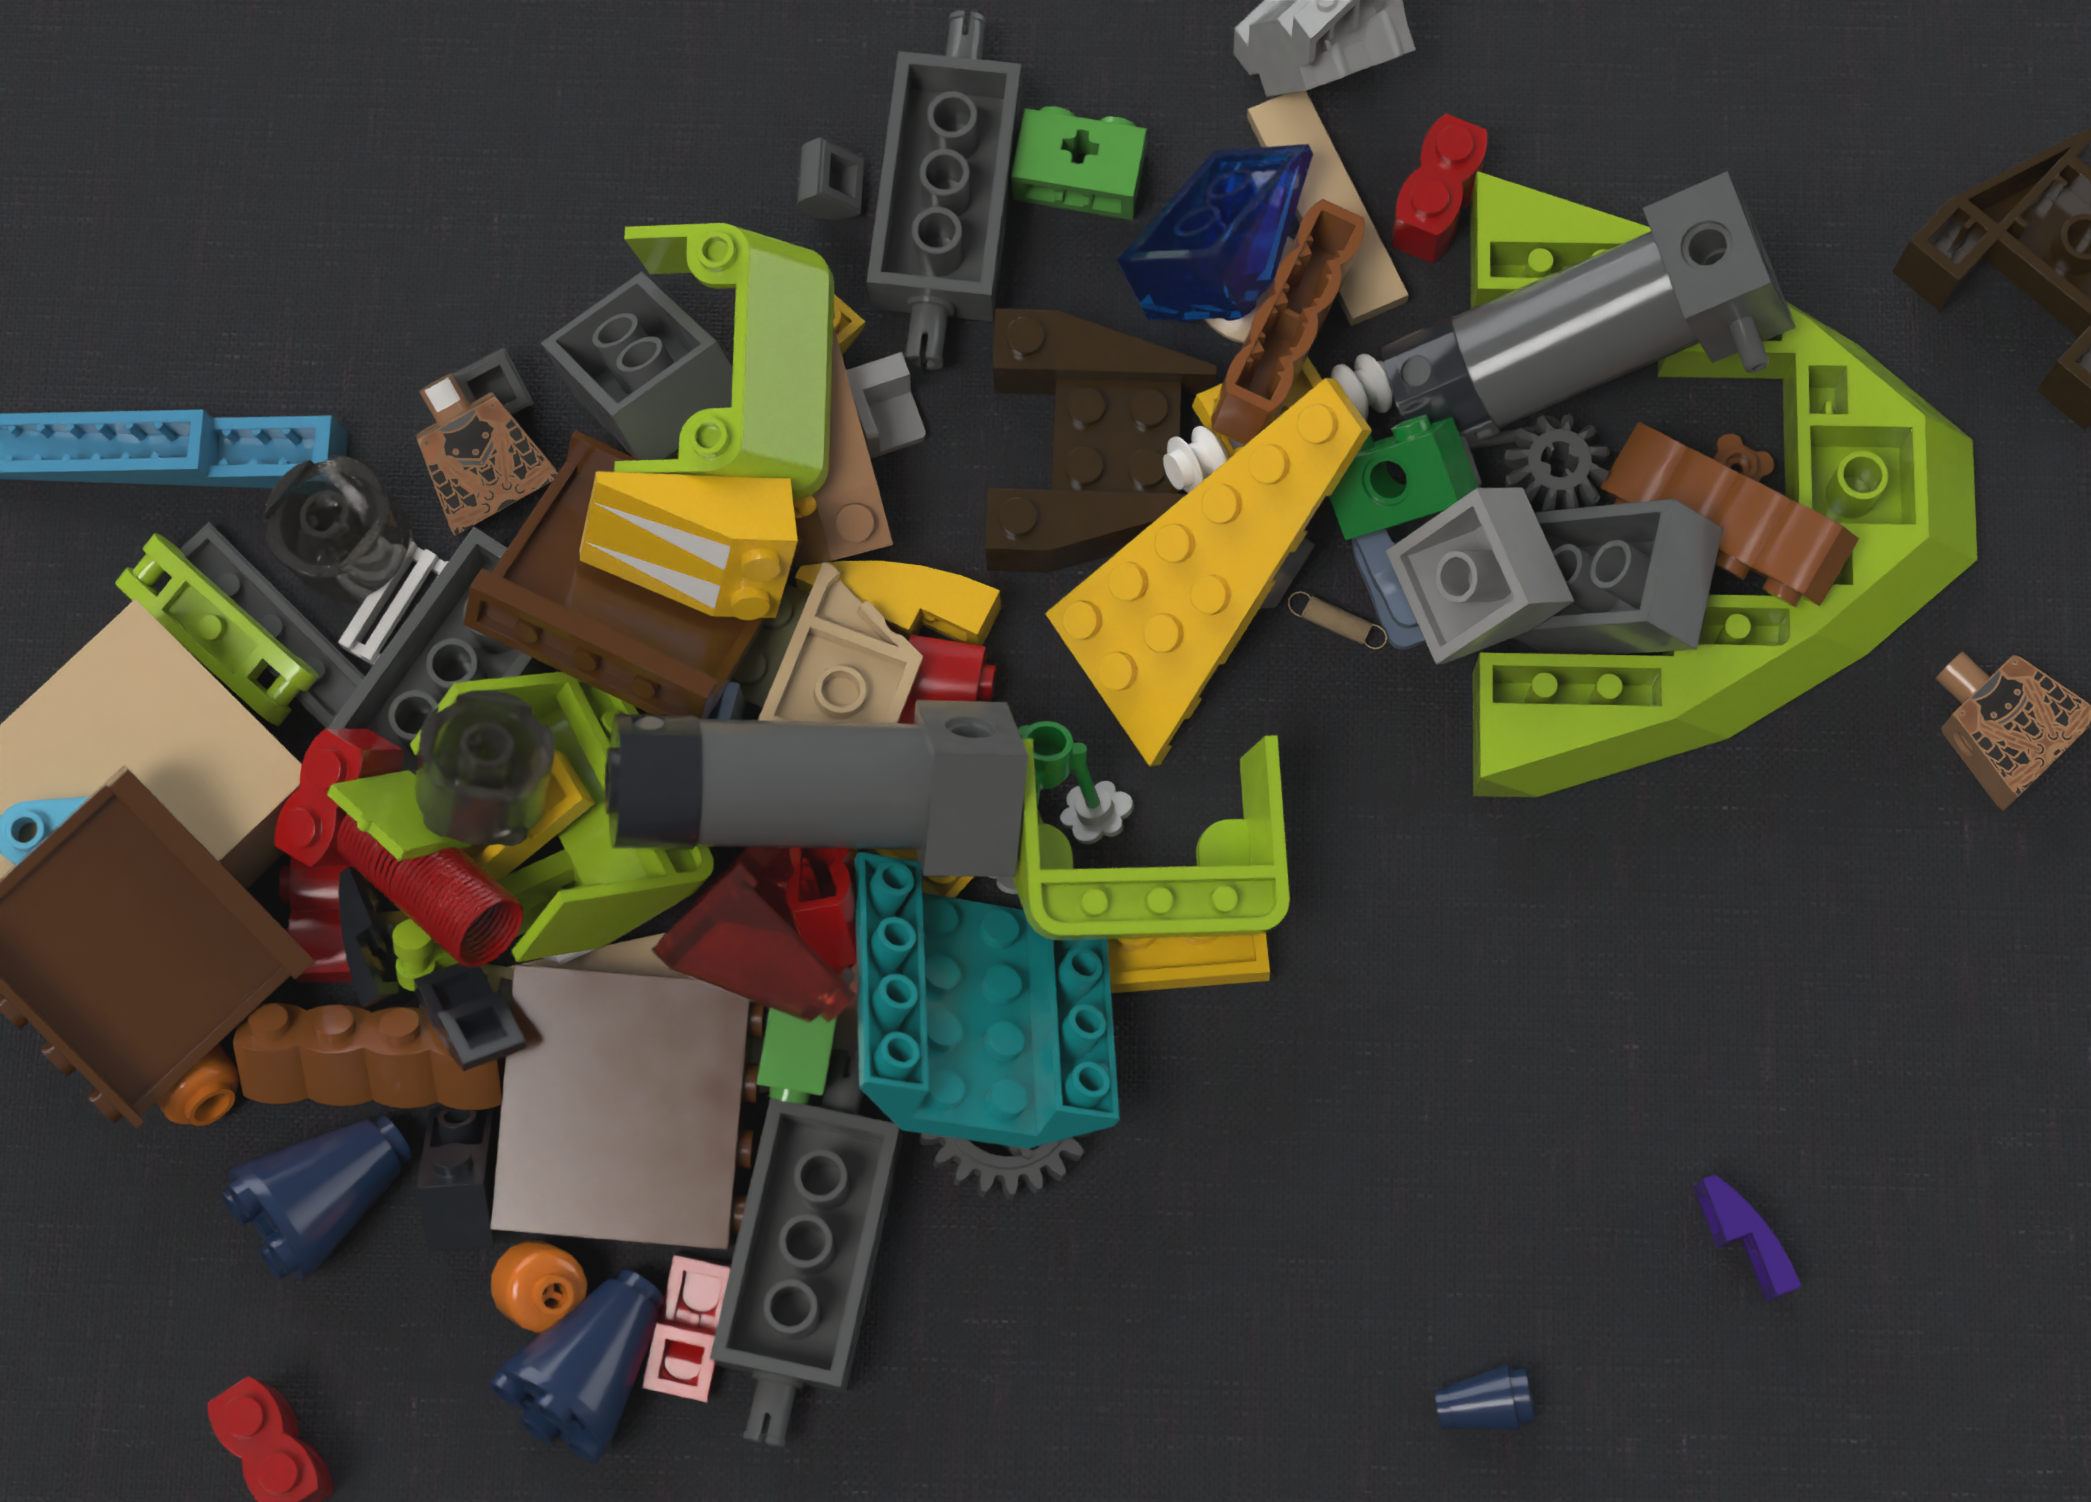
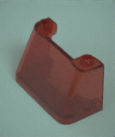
[650,847,871,1023]

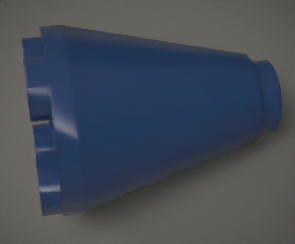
[221,1115,412,1280]
[488,1269,665,1464]

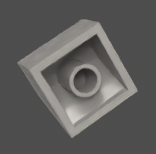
[1386,488,1574,665]

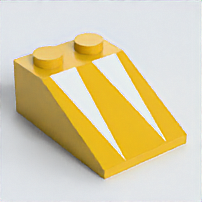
[579,471,798,620]

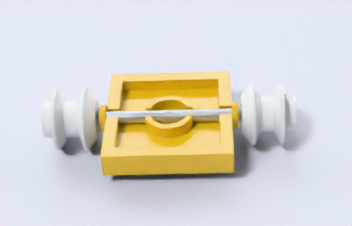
[1163,354,1392,493]

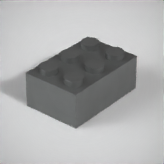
[541,271,733,460]
[1513,499,1723,655]

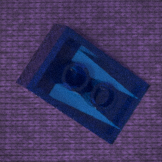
[1117,144,1313,322]

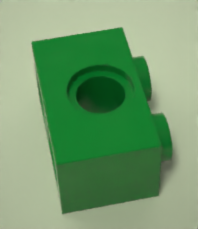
[1329,415,1479,541]

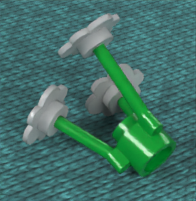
[988,721,1134,894]

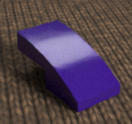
[1693,1174,1802,1303]

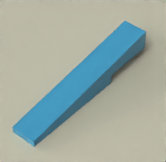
[0,410,348,491]

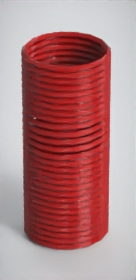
[337,814,523,968]

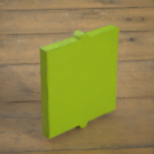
[327,770,481,861]

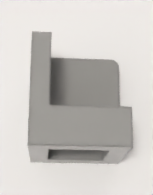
[846,352,926,459]

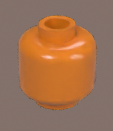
[156,1043,240,1126]
[491,1240,587,1333]

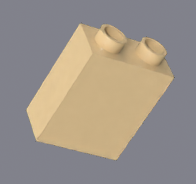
[0,599,302,890]

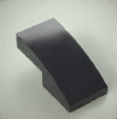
[339,866,416,1007]
[414,963,526,1071]

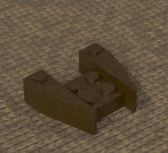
[1892,128,2091,430]
[985,309,1217,573]

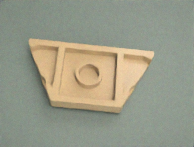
[758,562,923,724]

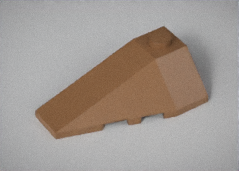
[795,325,893,567]

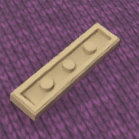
[1247,91,1409,326]

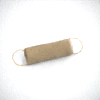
[1288,591,1387,649]

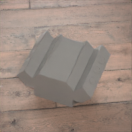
[1233,0,1416,97]

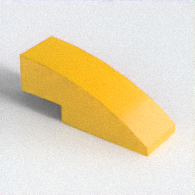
[795,561,1001,646]

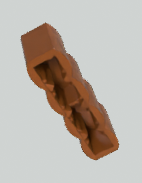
[1211,199,1365,445]
[1600,422,1859,608]
[233,1003,506,1110]

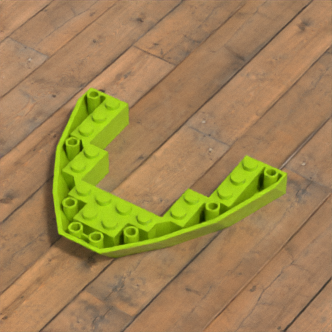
[1470,171,1977,797]

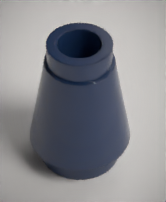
[1435,1364,1536,1430]

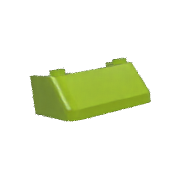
[614,223,834,499]
[410,671,714,962]
[1011,736,1290,940]

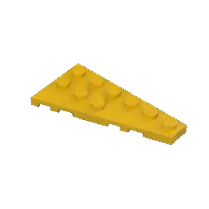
[1045,378,1372,767]

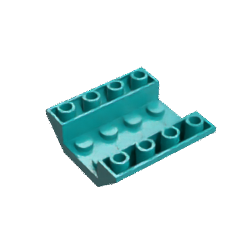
[855,852,1119,1149]

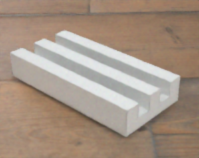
[338,537,449,665]

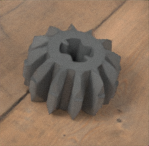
[1503,414,1610,512]

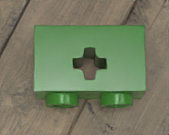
[1011,107,1146,220]
[757,996,840,1104]

